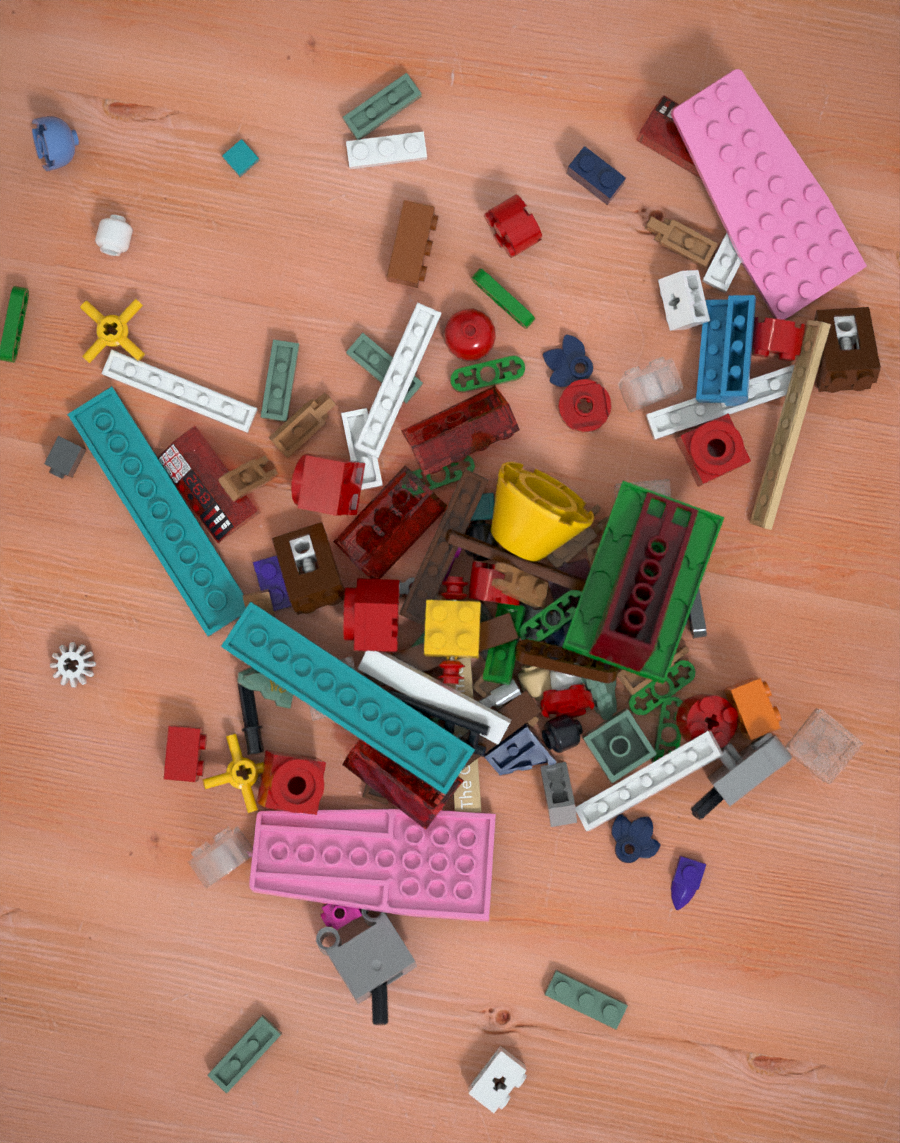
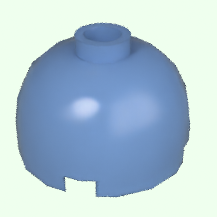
[32,116,79,171]

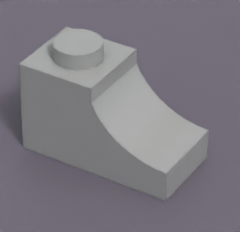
[540,762,577,827]

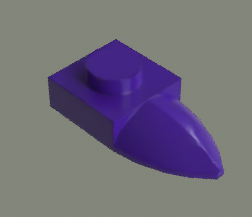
[671,856,706,910]

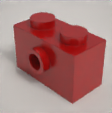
[164,725,207,782]

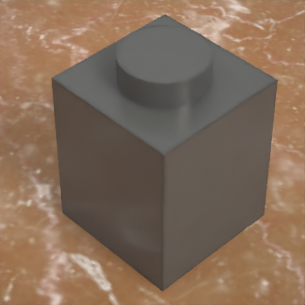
[44,436,86,479]

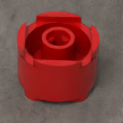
[484,194,542,258]
[752,317,806,362]
[468,561,520,605]
[676,693,738,748]

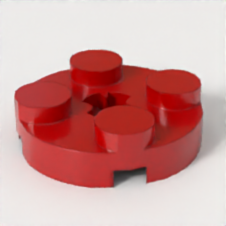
[558,379,611,433]
[540,684,594,718]

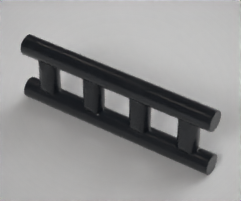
[390,690,490,757]

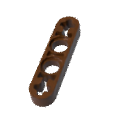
[515,639,619,683]

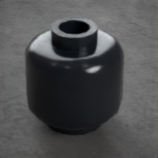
[465,520,499,561]
[541,714,583,753]

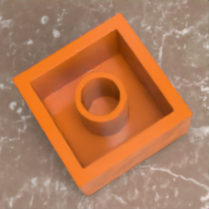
[723,677,782,740]

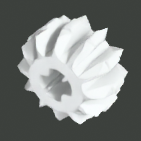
[50,642,96,687]

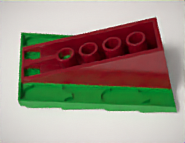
[562,481,725,684]

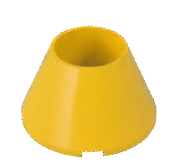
[491,462,594,562]

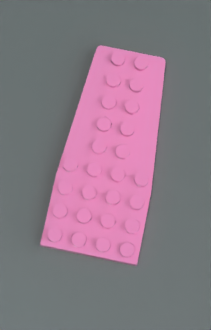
[671,69,867,320]
[249,809,496,922]

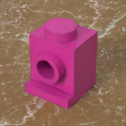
[320,904,362,930]

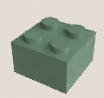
[581,708,657,783]

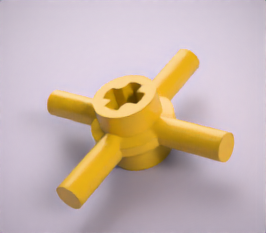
[80,298,145,363]
[202,734,264,813]

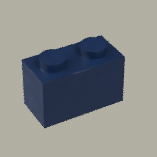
[566,146,626,205]

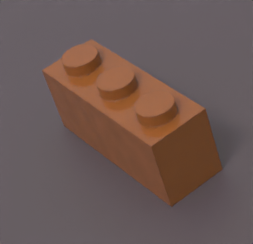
[387,200,439,288]

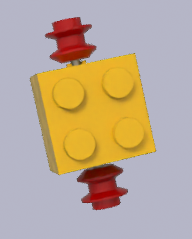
[424,576,481,684]

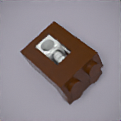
[814,307,881,393]
[272,522,345,615]

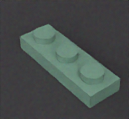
[342,73,422,140]
[346,333,423,404]
[261,339,300,422]
[544,970,628,1030]
[207,1015,282,1094]

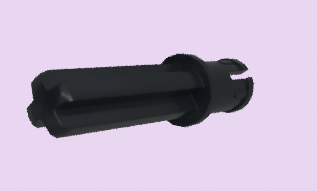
[238,683,264,755]

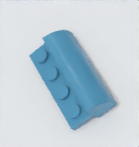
[696,295,756,406]

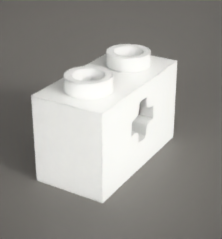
[658,270,710,331]
[468,1046,527,1113]

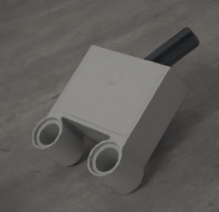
[691,732,792,820]
[316,909,417,1026]

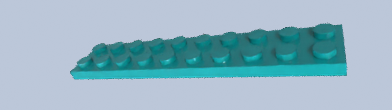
[67,386,246,637]
[221,602,475,795]

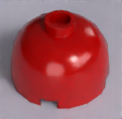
[444,308,496,362]

